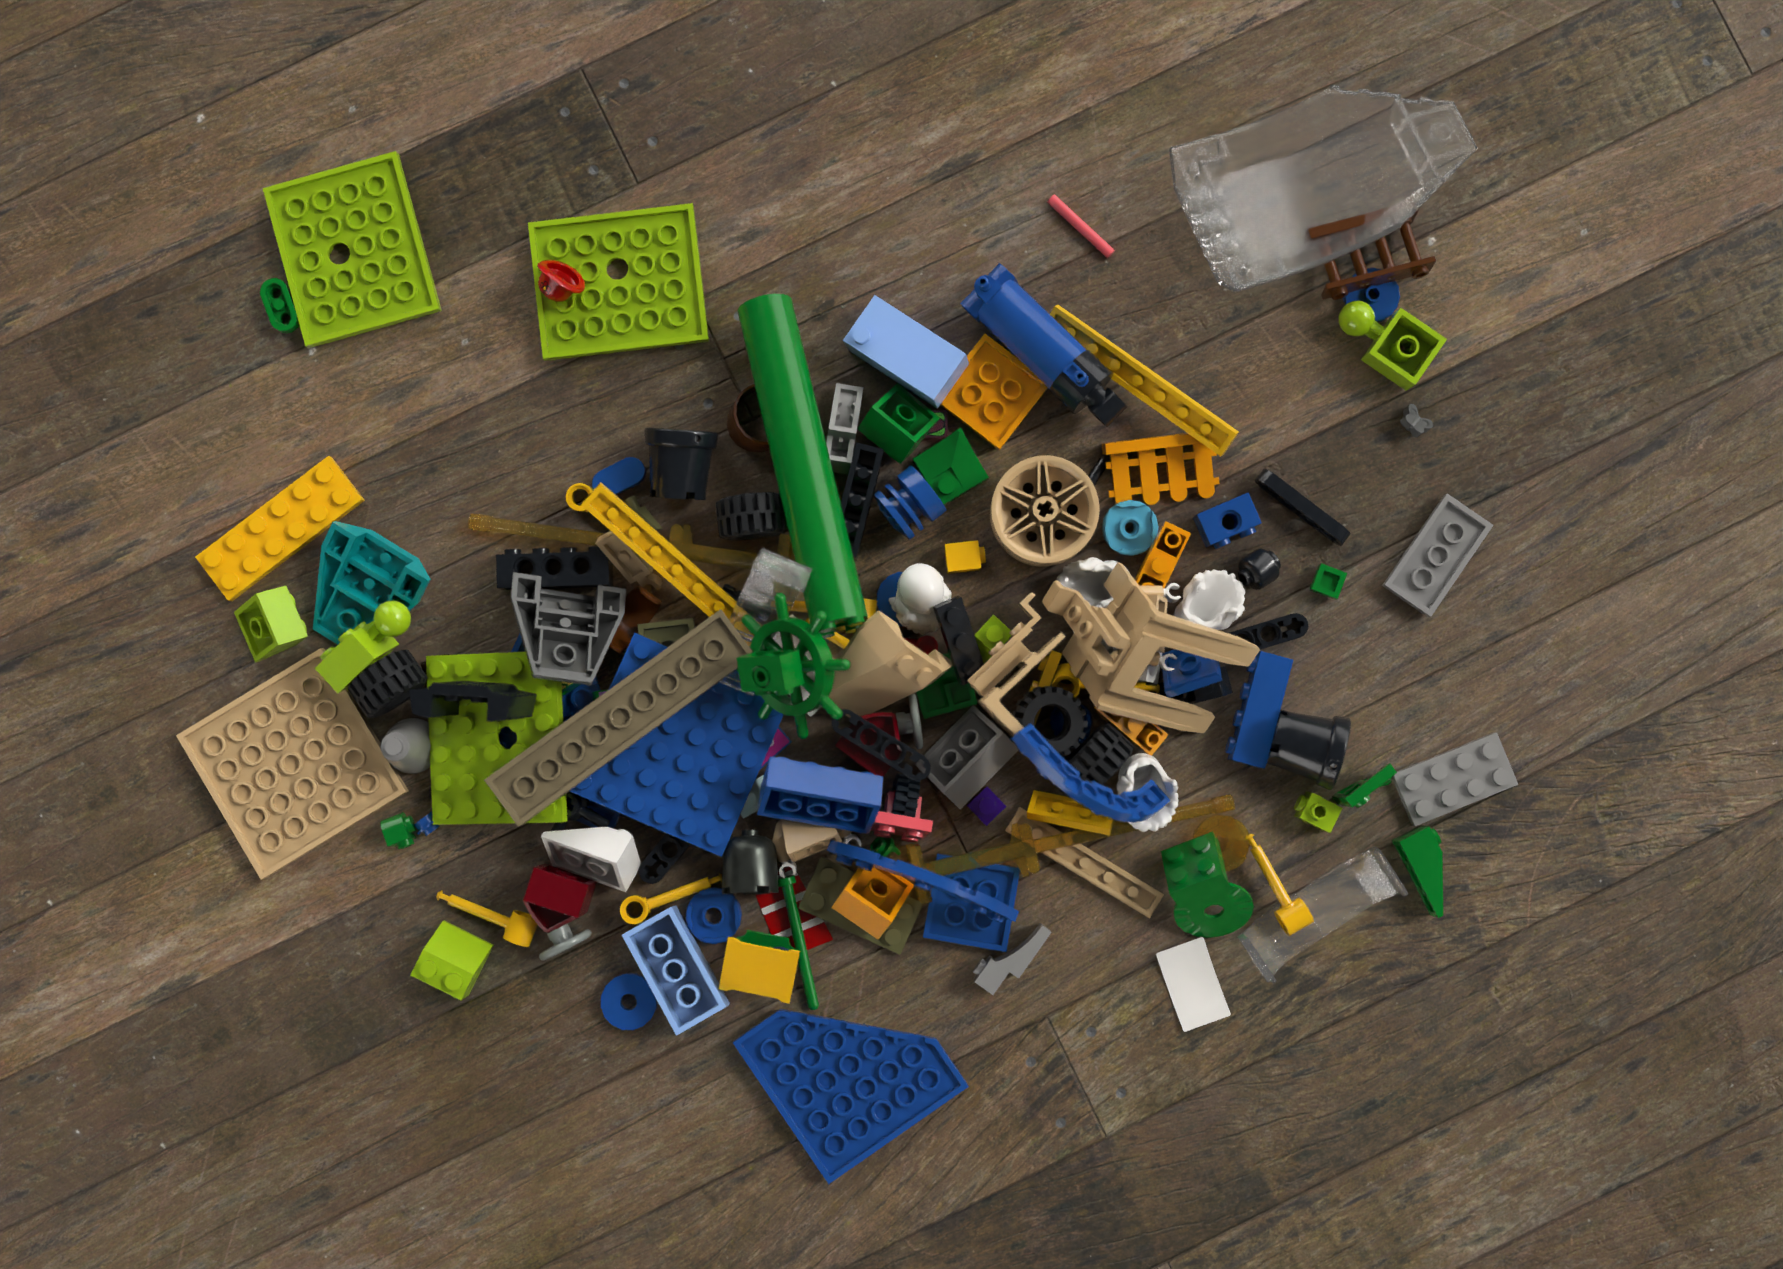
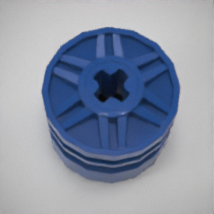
[873,465,947,540]

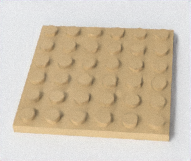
[176,648,409,880]

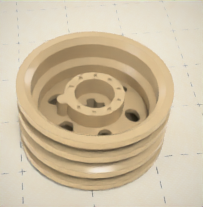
[990,455,1099,567]

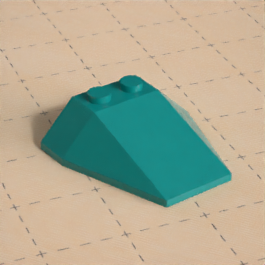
[313,521,431,645]

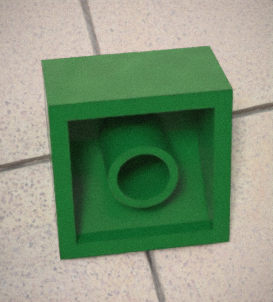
[858,383,940,464]

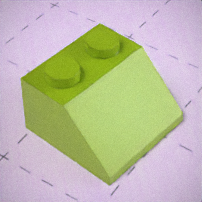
[234,586,308,663]
[411,920,494,1000]

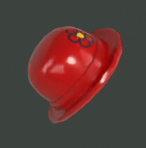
[537,260,585,302]

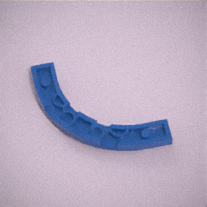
[1011,724,1171,822]
[827,840,1019,923]

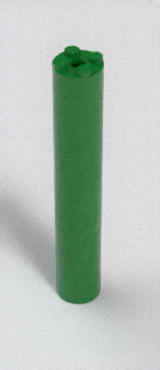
[737,294,868,639]

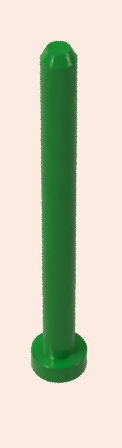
[778,875,819,1010]

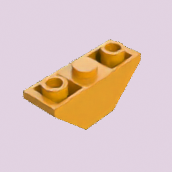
[1135,521,1191,588]
[1094,707,1168,756]

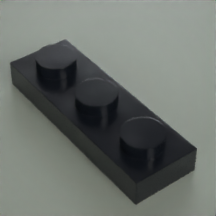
[933,596,984,685]

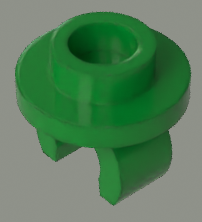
[870,837,901,857]

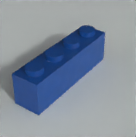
[1225,651,1293,769]

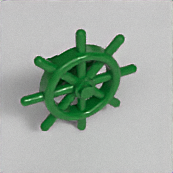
[736,593,850,739]

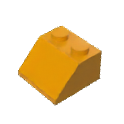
[831,867,914,940]

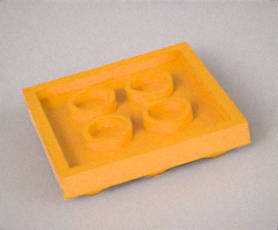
[940,333,1048,451]

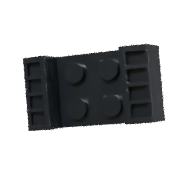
[409,681,537,722]

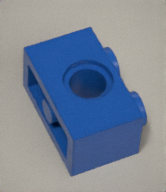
[1192,492,1262,550]

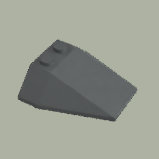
[510,572,626,685]

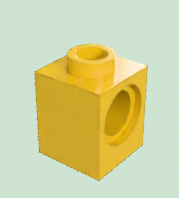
[944,540,986,574]

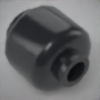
[1238,549,1281,590]

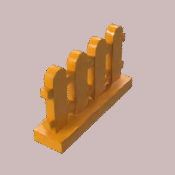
[1102,433,1220,505]

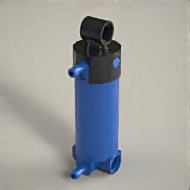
[960,263,1127,427]

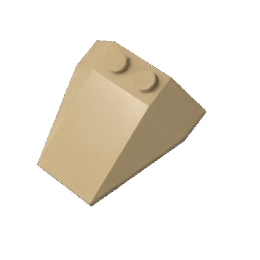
[829,610,953,718]

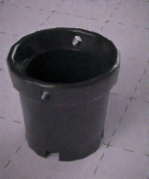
[644,428,718,500]
[1266,709,1351,790]

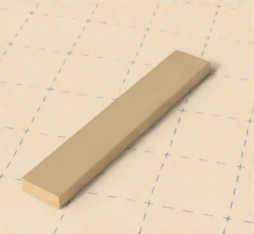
[1005,807,1164,918]

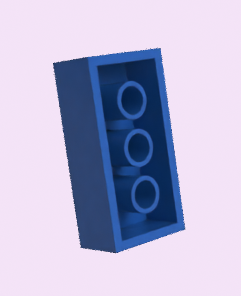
[757,756,883,834]

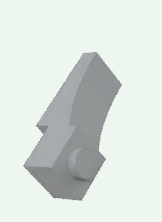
[826,383,864,474]
[973,923,1052,995]

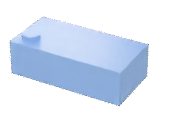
[843,295,969,409]
[622,905,730,1036]

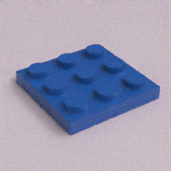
[923,853,1021,952]

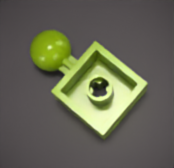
[1338,300,1447,391]
[315,601,411,693]

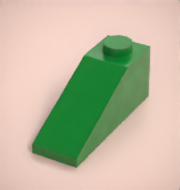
[1392,825,1443,918]

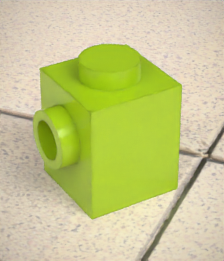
[1294,791,1343,833]

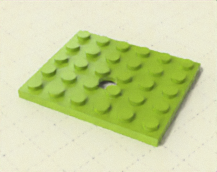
[263,151,442,348]
[528,203,709,361]
[426,650,567,825]

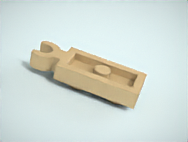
[596,531,663,592]

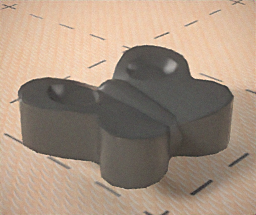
[1400,404,1433,437]

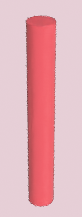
[1047,194,1115,259]

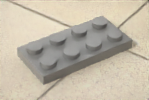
[1382,494,1493,617]
[1392,732,1519,826]

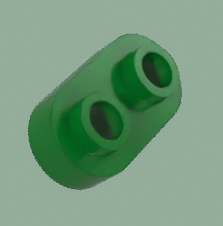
[260,278,299,333]

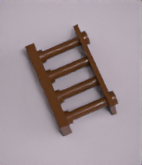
[1303,201,1436,300]

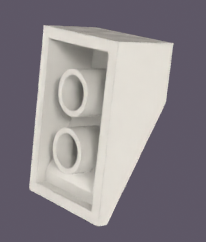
[541,827,641,892]

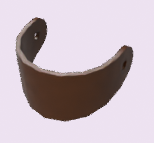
[727,384,770,452]
[609,585,662,653]

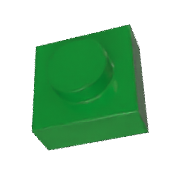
[1309,563,1347,600]

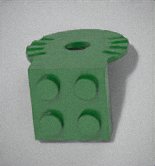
[1161,831,1254,938]

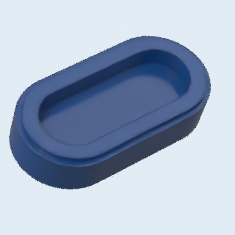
[592,457,646,495]

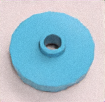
[1102,500,1159,556]

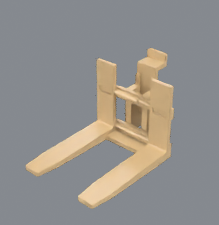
[1042,562,1260,733]
[967,593,1065,737]

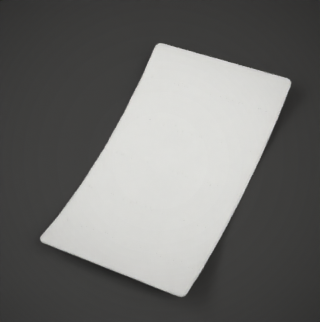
[1156,937,1231,1032]

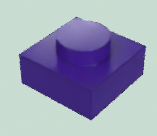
[967,786,1007,826]

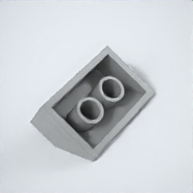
[915,705,1018,809]

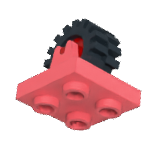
[871,773,933,843]

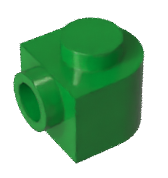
[380,812,416,850]

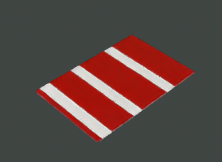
[755,867,833,950]

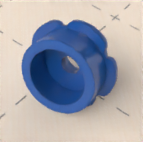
[414,811,440,836]

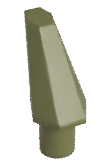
[625,496,663,531]

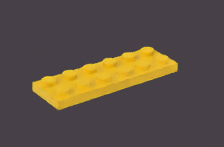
[195,456,365,601]

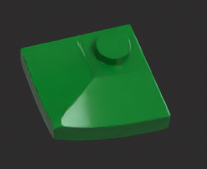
[913,428,989,506]
[916,653,978,719]
[1332,763,1397,808]

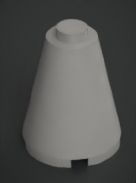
[381,718,431,774]

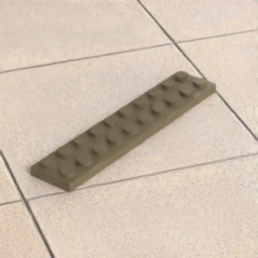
[485,609,752,827]

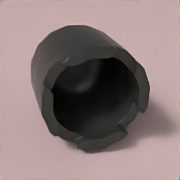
[722,830,778,894]

